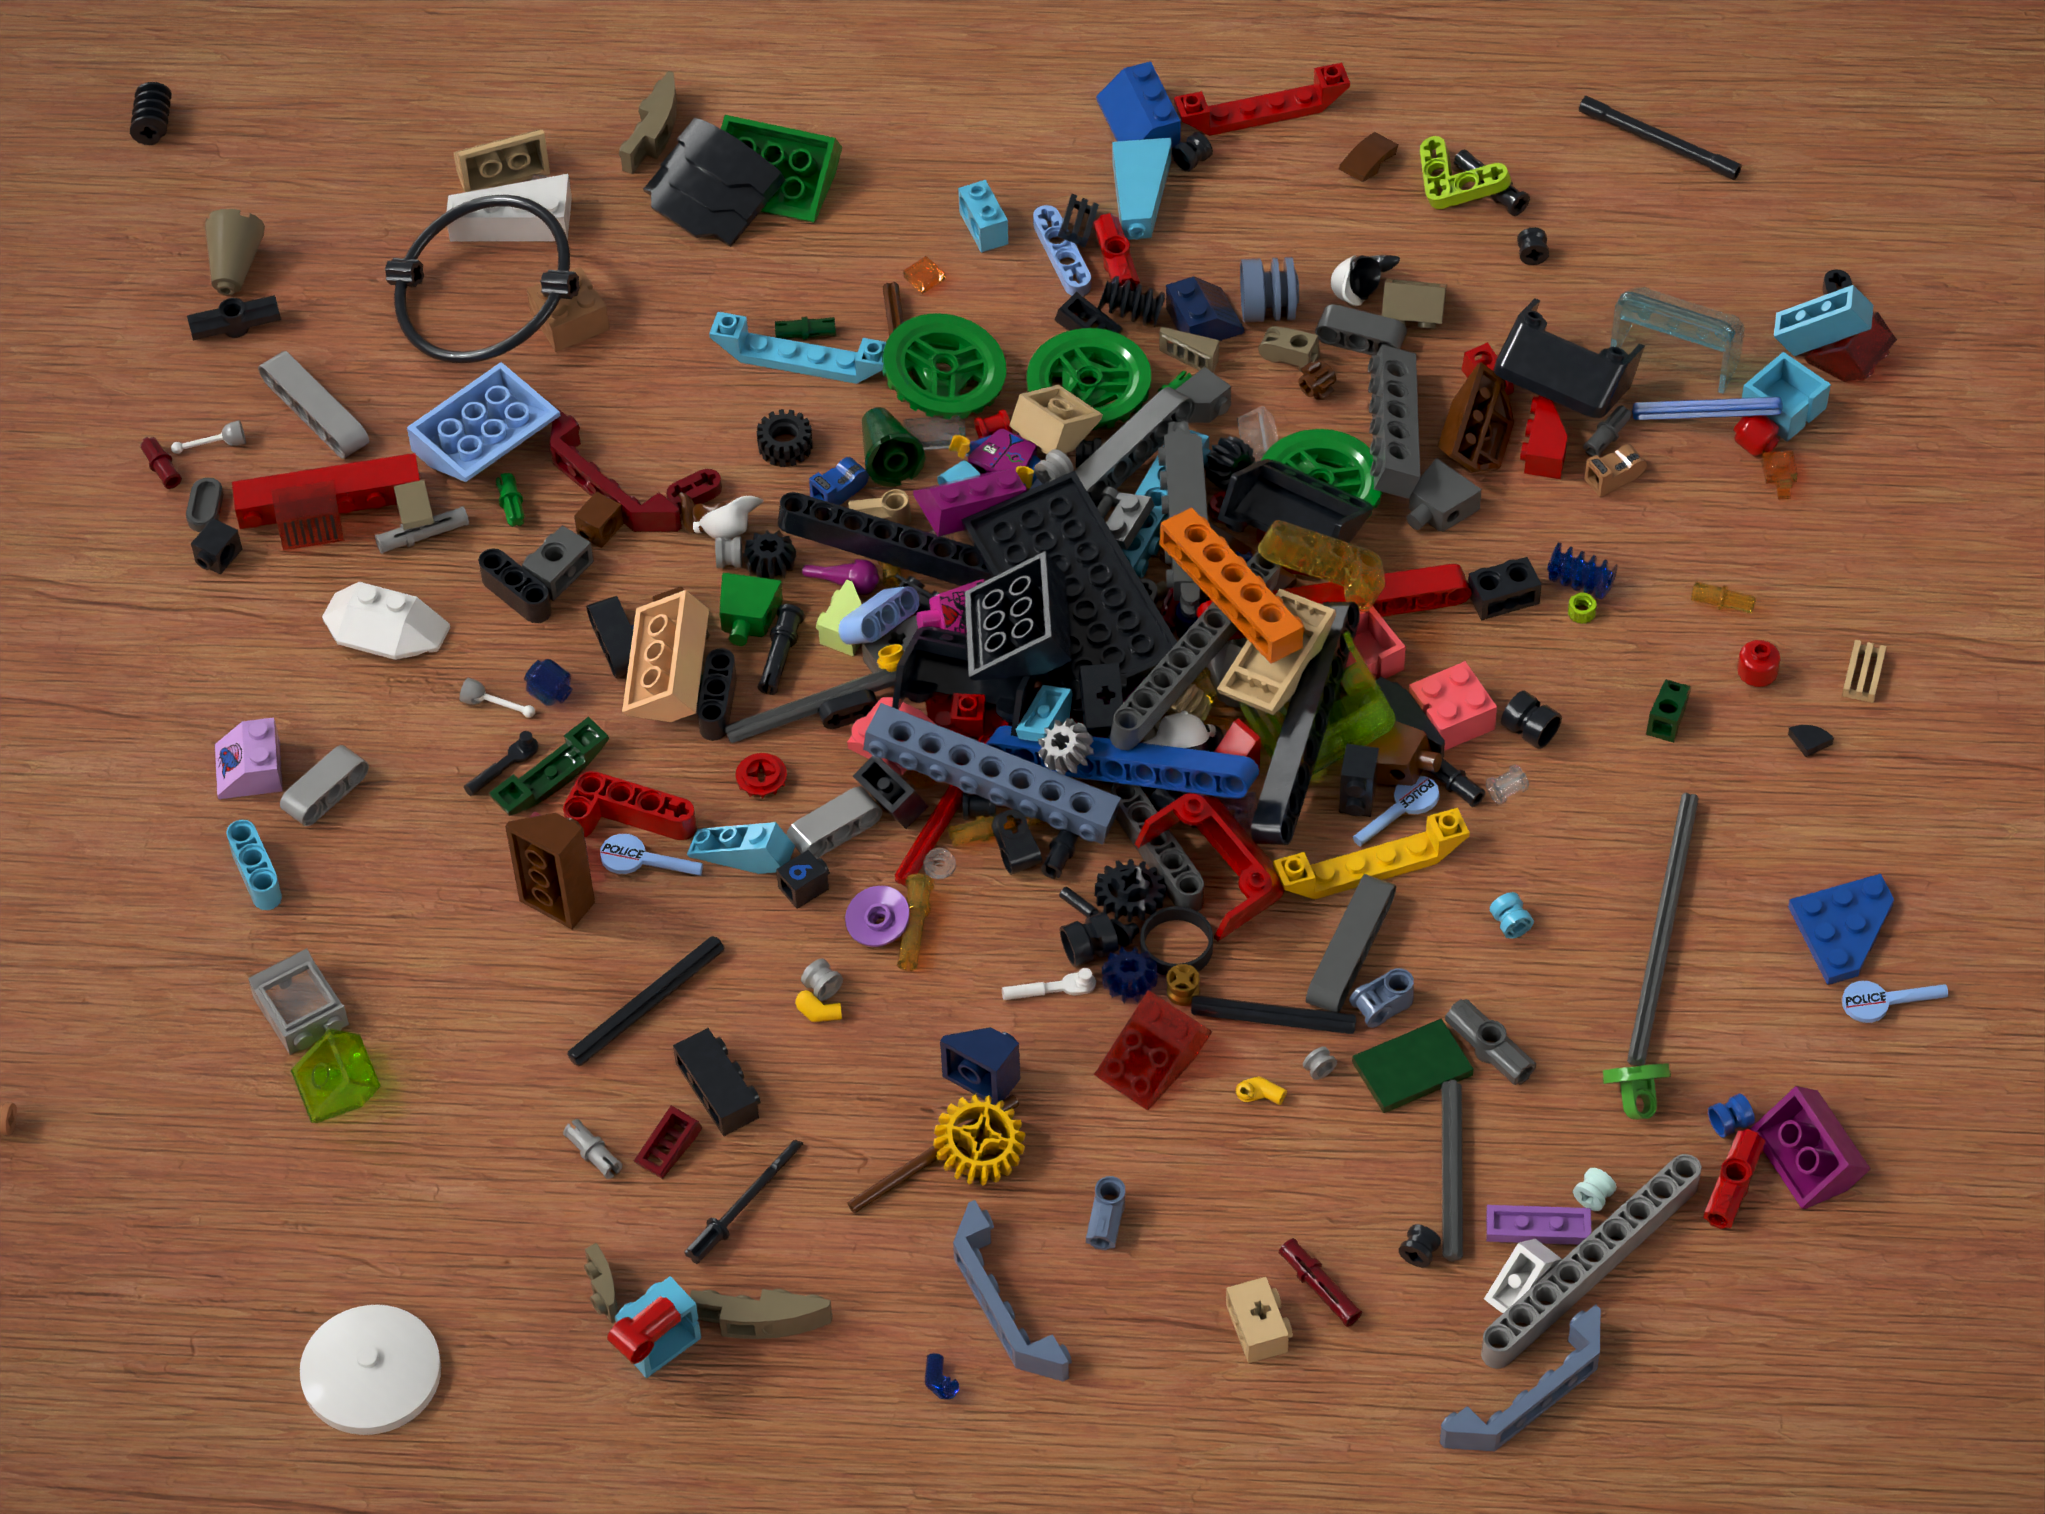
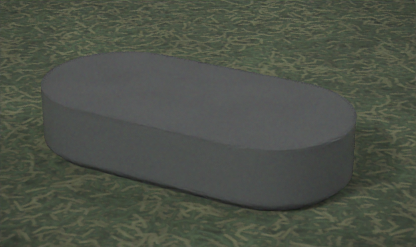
[186,478,224,532]

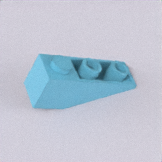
[687,822,795,874]

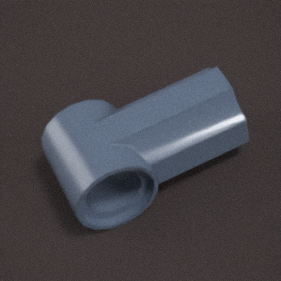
[1086,1176,1125,1250]

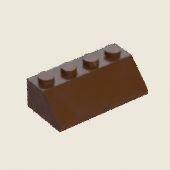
[505,813,595,930]

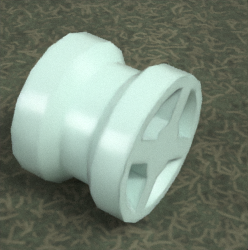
[1573,1168,1617,1211]

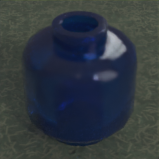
[524,659,573,706]

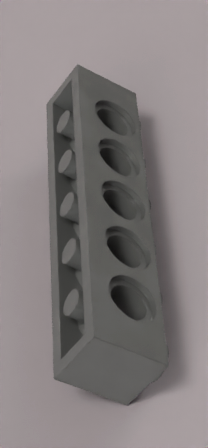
[1368,344,1420,499]

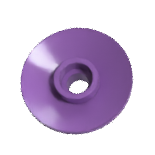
[845,886,910,947]

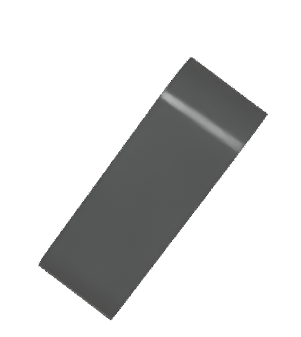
[1315,304,1407,356]

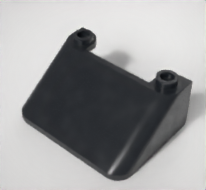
[1217,459,1373,570]

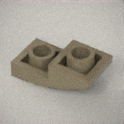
[584,1243,618,1323]

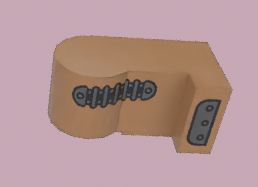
[1584,444,1647,497]

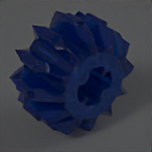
[1102,946,1158,1003]

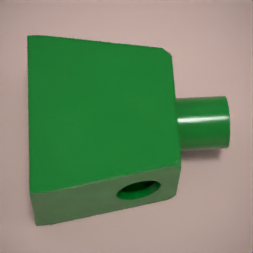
[720,573,783,646]

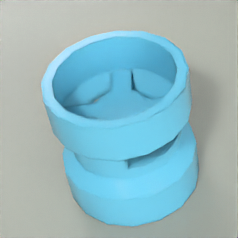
[1490,892,1534,939]

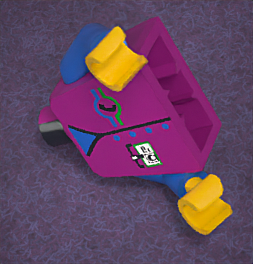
[948,429,1041,488]

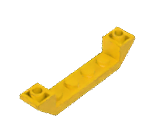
[1273,807,1470,900]

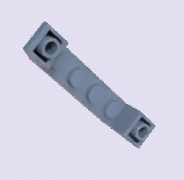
[953,1200,1072,1382]
[1440,1305,1601,1452]

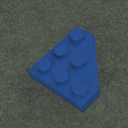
[1788,874,1894,985]

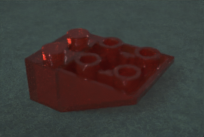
[1094,990,1213,1110]

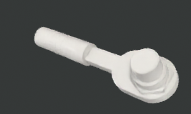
[1002,968,1096,1000]

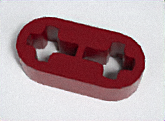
[666,469,722,509]

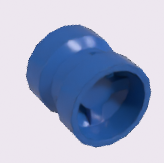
[1708,1093,1755,1138]

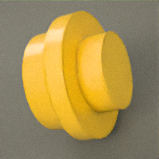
[877,644,905,672]

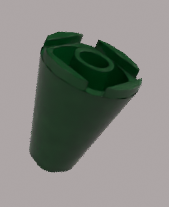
[862,407,926,487]

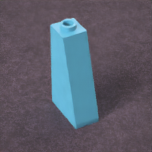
[1112,138,1171,240]

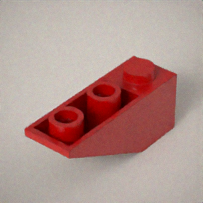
[1520,395,1568,480]

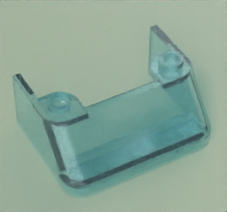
[1610,287,1745,394]

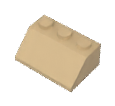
[453,129,550,192]

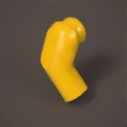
[795,990,842,1022]
[1235,1076,1287,1105]

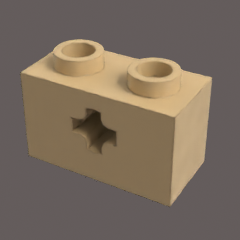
[1226,1277,1293,1363]

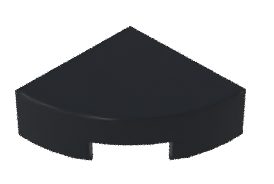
[1788,725,1834,757]

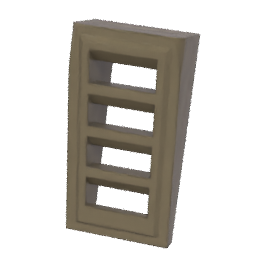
[1159,327,1219,373]

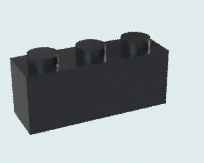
[673,1028,761,1136]

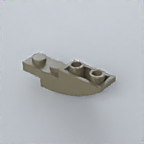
[619,71,677,174]
[690,1289,832,1339]

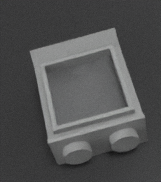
[248,948,349,1055]

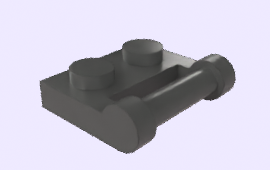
[1097,487,1155,550]

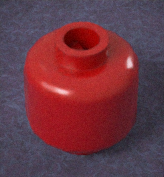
[1733,416,1780,456]
[1737,640,1781,687]

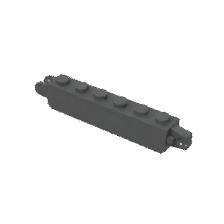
[1158,421,1208,619]

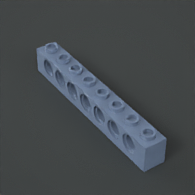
[863,703,1121,845]

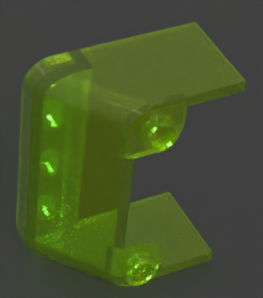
[1239,631,1395,775]

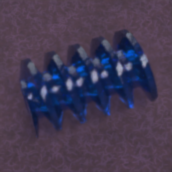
[1547,542,1618,599]

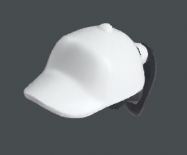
[1331,255,1400,306]
[1143,710,1224,752]

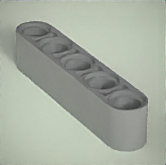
[258,351,369,459]

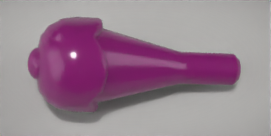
[802,559,879,595]

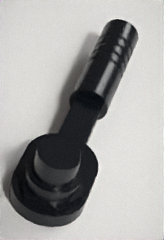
[464,731,538,796]
[1059,887,1139,947]

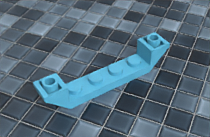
[709,312,886,384]

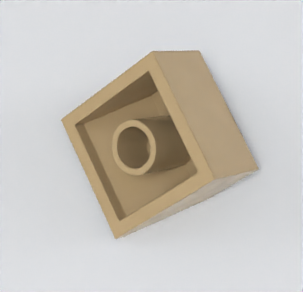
[1009,385,1103,454]

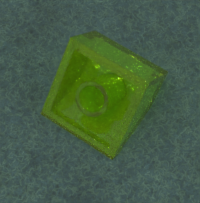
[291,1029,381,1123]

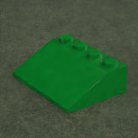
[721,115,843,223]

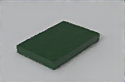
[1352,1018,1474,1113]

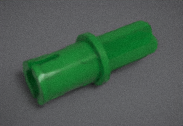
[495,473,525,527]

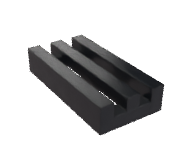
[1057,194,1099,247]

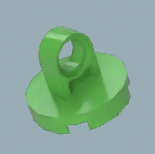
[1602,1063,1671,1120]

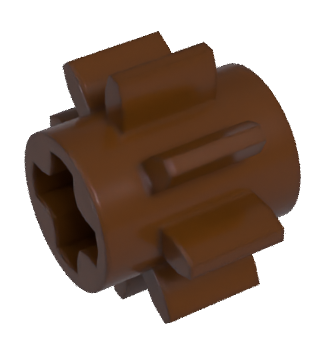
[1298,361,1336,399]

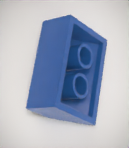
[1096,61,1181,148]

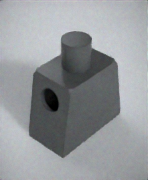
[1406,459,1482,532]

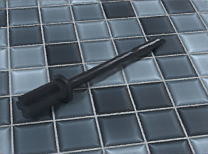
[684,1140,803,1264]

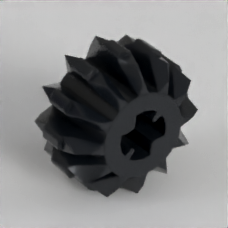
[1204,436,1255,489]
[743,529,796,579]

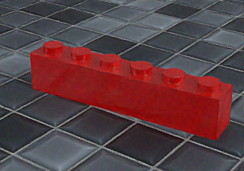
[232,453,420,529]

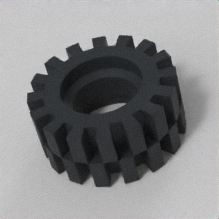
[756,409,813,467]

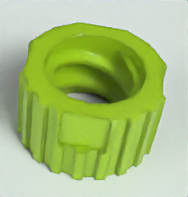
[1568,593,1597,624]

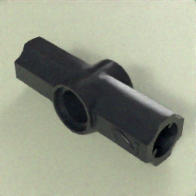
[187,295,281,341]

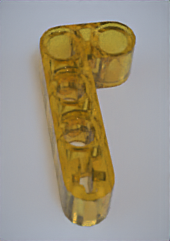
[1258,520,1385,612]

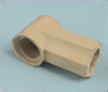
[848,489,912,526]

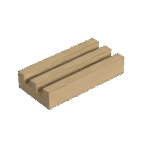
[1842,640,1887,703]

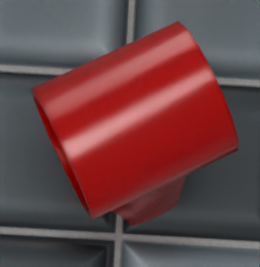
[607,1296,681,1364]

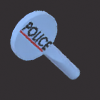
[1353,776,1440,847]
[600,834,703,876]
[1842,981,1948,1023]

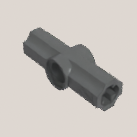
[1445,999,1536,1085]

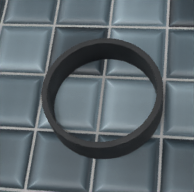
[1140,906,1213,976]

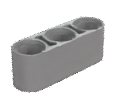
[280,745,369,826]
[786,786,882,859]

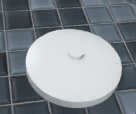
[300,1305,441,1435]

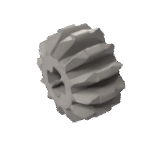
[1038,718,1094,775]

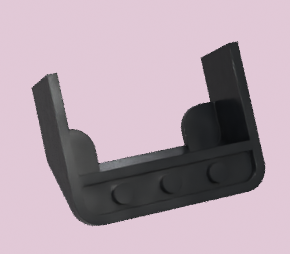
[1493,298,1645,418]
[892,627,1037,737]

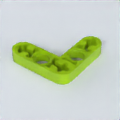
[1420,136,1511,209]

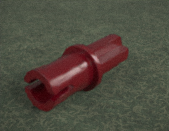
[140,437,182,489]

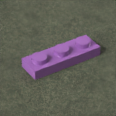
[1486,1205,1591,1245]

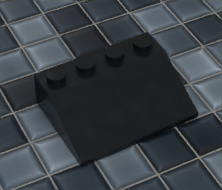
[965,551,1072,681]

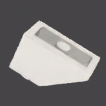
[1484,1239,1562,1313]

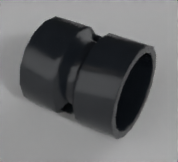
[1501,690,1562,749]
[1060,912,1119,967]

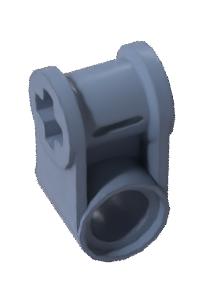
[1349,968,1414,1028]

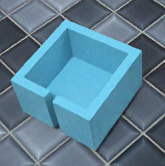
[1742,352,1831,442]
[615,1276,701,1379]

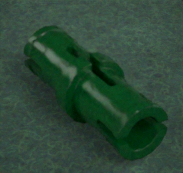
[775,316,836,341]

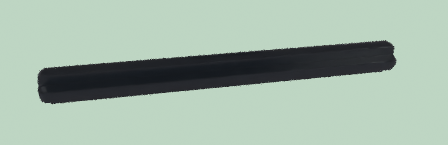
[567,936,725,1066]

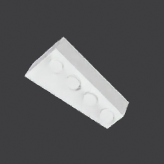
[446,174,572,241]

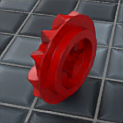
[735,753,787,799]

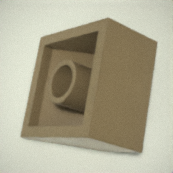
[1382,279,1447,329]

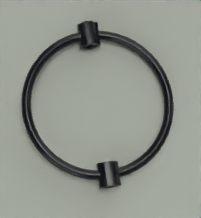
[385,195,580,363]

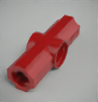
[1093,213,1140,290]
[1703,1129,1766,1229]

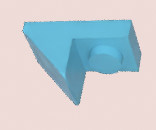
[1016,685,1073,742]

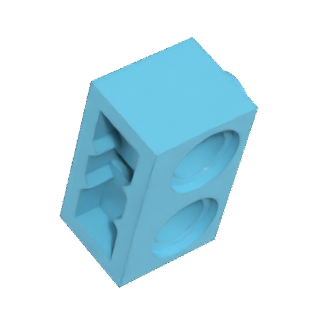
[958,180,1009,253]

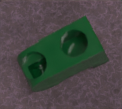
[1646,679,1691,743]

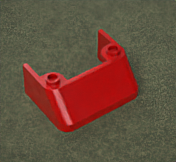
[1135,793,1285,942]

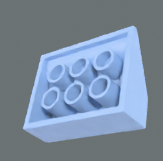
[407,362,561,482]

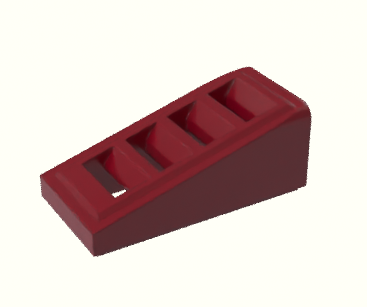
[634,1105,702,1179]

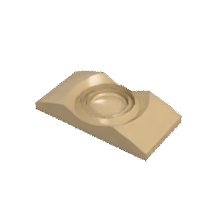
[1217,589,1336,715]

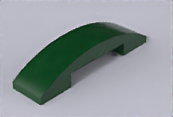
[489,716,609,816]

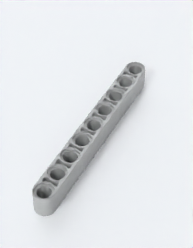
[1481,1154,1702,1369]

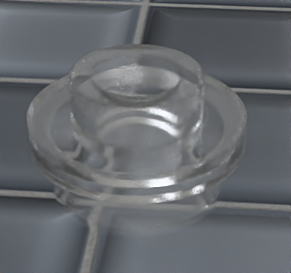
[923,848,956,879]

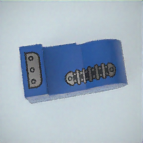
[809,457,869,505]

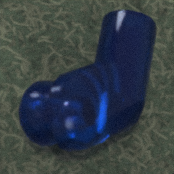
[924,1353,959,1400]

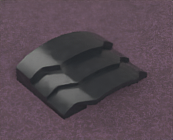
[643,117,786,247]

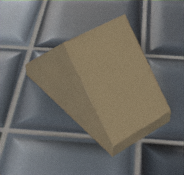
[394,480,434,530]

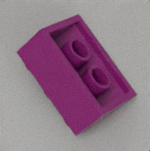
[913,469,1027,537]
[1749,1086,1871,1209]

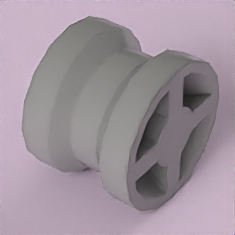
[1034,449,1074,484]
[715,537,743,568]
[801,958,843,1001]

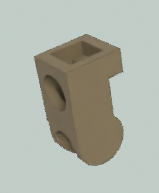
[1258,326,1320,372]

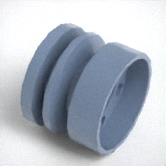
[1240,257,1299,322]

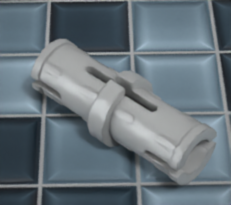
[563,1119,622,1179]

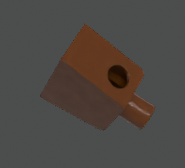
[1367,717,1442,786]

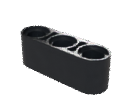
[478,548,552,623]
[586,596,633,678]
[697,648,737,741]

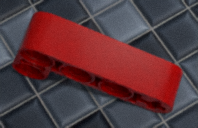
[563,771,697,840]

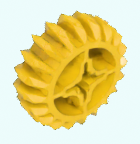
[933,1094,1025,1186]

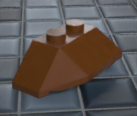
[1438,362,1514,472]

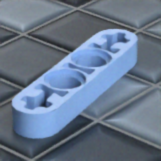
[1033,205,1091,296]

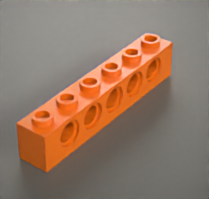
[1160,507,1305,664]

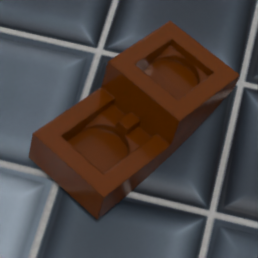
[1339,132,1399,182]

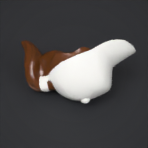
[678,492,764,540]

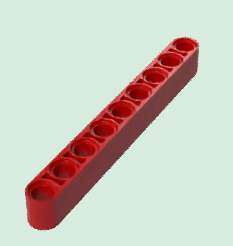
[1196,564,1472,640]

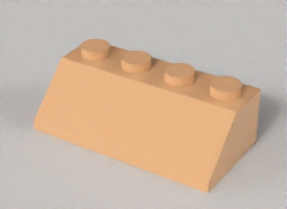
[622,590,709,722]

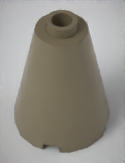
[205,209,265,295]

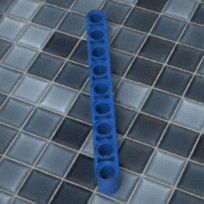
[986,725,1259,799]

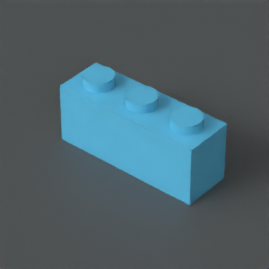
[1774,285,1874,356]

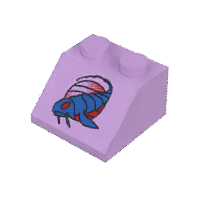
[215,718,282,799]

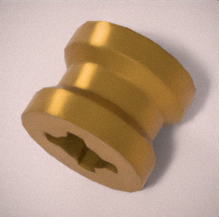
[1167,964,1200,1006]

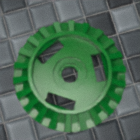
[882,313,1007,420]
[1027,328,1151,431]
[1261,429,1383,518]

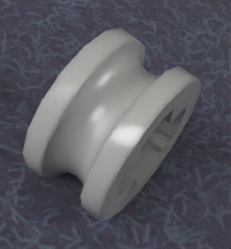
[1303,1047,1337,1080]

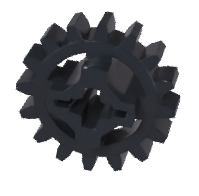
[1094,859,1166,922]

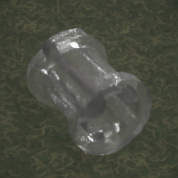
[1486,764,1529,805]

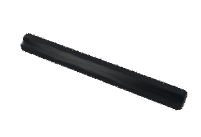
[1191,995,1357,1034]

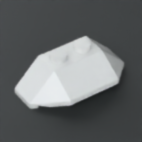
[322,582,450,660]

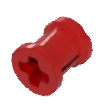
[974,409,1013,439]

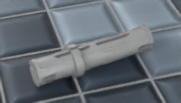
[375,506,469,554]

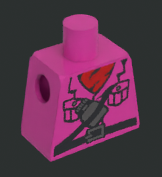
[916,579,984,634]

